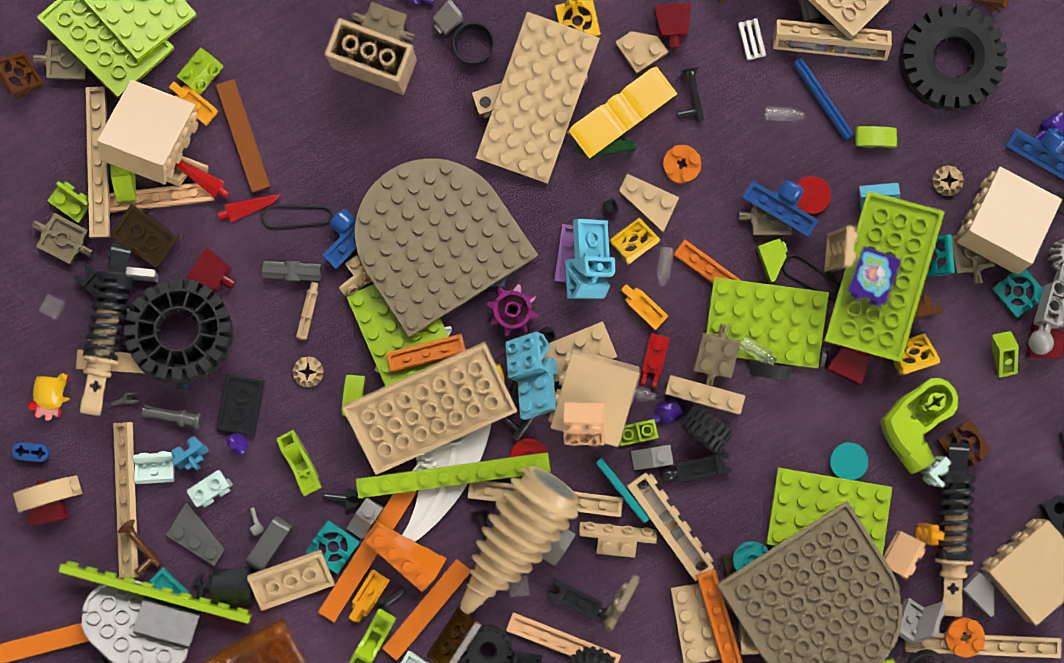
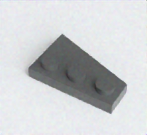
[166,502,226,566]

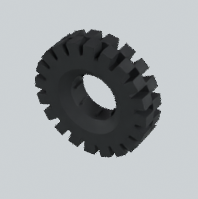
[899,4,1007,111]
[124,278,233,386]

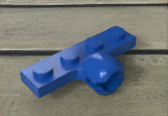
[1005,128,1064,179]
[742,180,819,237]
[322,209,357,269]

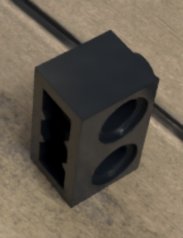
[1039,495,1064,538]

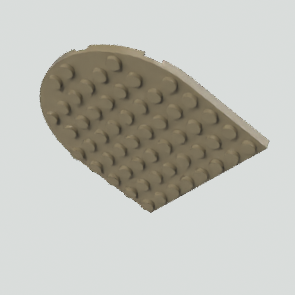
[355,159,538,338]
[716,501,902,663]

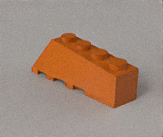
[364,522,447,592]

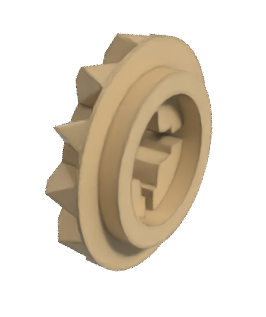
[933,165,964,196]
[292,357,324,387]

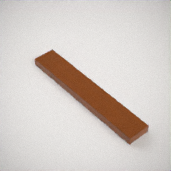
[216,79,271,193]

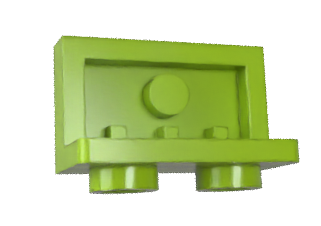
[177,47,223,95]

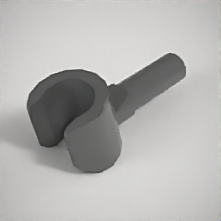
[111,392,139,406]

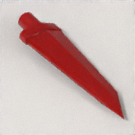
[175,161,230,198]
[217,193,282,222]

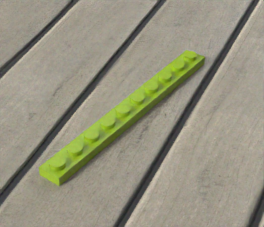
[356,452,551,498]
[59,561,252,624]

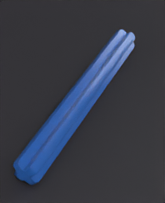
[793,58,853,140]

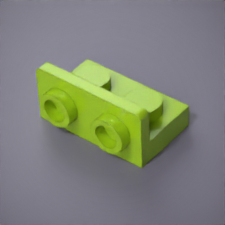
[48,181,89,223]

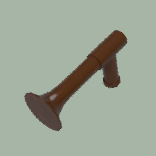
[118,519,161,576]

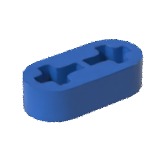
[12,442,51,462]

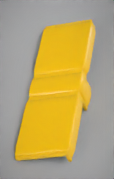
[567,67,677,159]

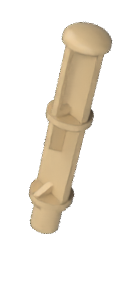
[296,282,319,340]

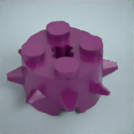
[487,284,539,336]

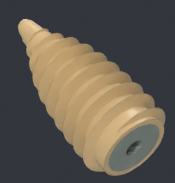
[460,466,578,614]

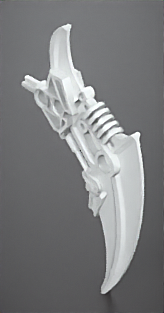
[374,326,491,541]

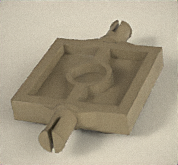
[352,2,415,42]
[33,40,87,80]
[739,204,792,236]
[32,213,93,265]
[952,219,995,284]
[693,323,740,387]
[604,574,640,632]

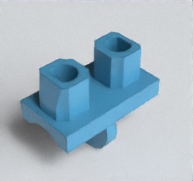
[171,436,209,471]

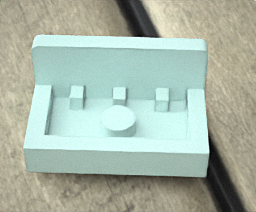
[133,451,175,484]
[187,470,233,508]

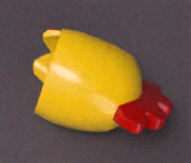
[27,373,70,421]

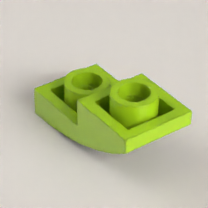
[856,126,897,148]
[342,375,366,416]
[620,419,658,446]

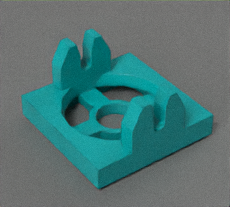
[926,234,955,277]
[991,269,1043,318]
[306,520,360,574]

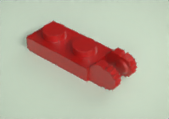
[640,333,670,389]

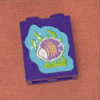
[848,247,902,307]

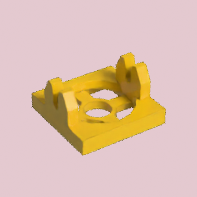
[555,0,600,36]
[609,218,660,265]
[894,333,940,375]

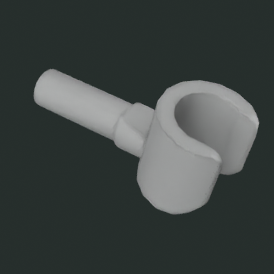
[250,508,264,536]

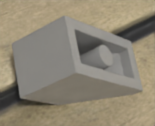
[433,0,464,36]
[631,445,673,470]
[347,497,384,539]
[541,529,576,566]
[962,571,994,617]

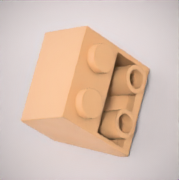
[564,403,604,446]
[883,530,926,578]

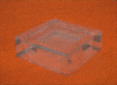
[39,294,66,320]
[508,575,530,597]

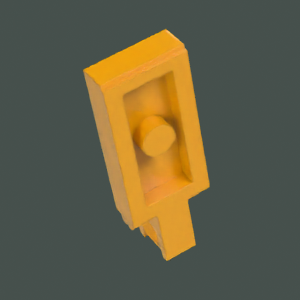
[169,82,219,126]
[621,284,668,330]
[915,523,944,545]
[348,569,390,623]

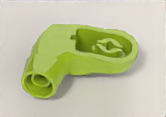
[880,378,958,474]

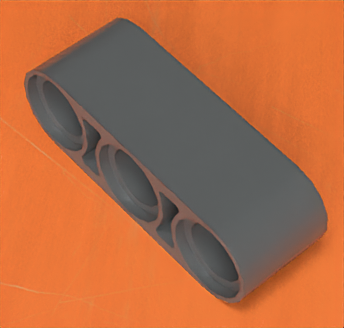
[245,516,293,571]

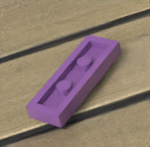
[555,224,575,283]

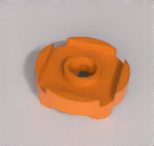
[663,145,701,184]
[945,617,985,657]

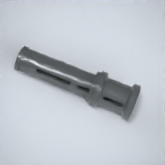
[142,405,202,430]

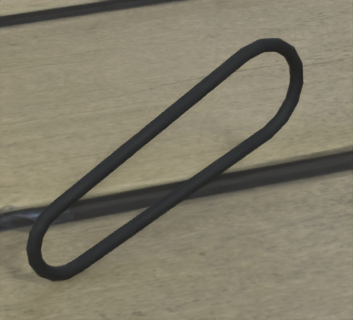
[261,205,333,229]
[783,254,841,302]

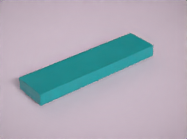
[596,458,650,523]

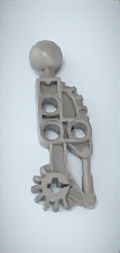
[1029,239,1064,354]

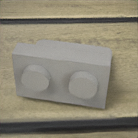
[899,598,945,644]

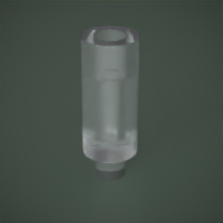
[765,106,804,122]
[656,247,674,286]
[739,336,777,365]
[632,385,656,402]

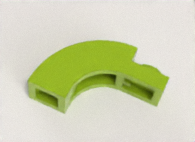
[276,430,322,496]
[349,608,396,663]

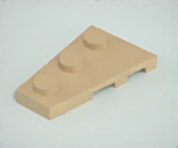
[619,174,679,233]

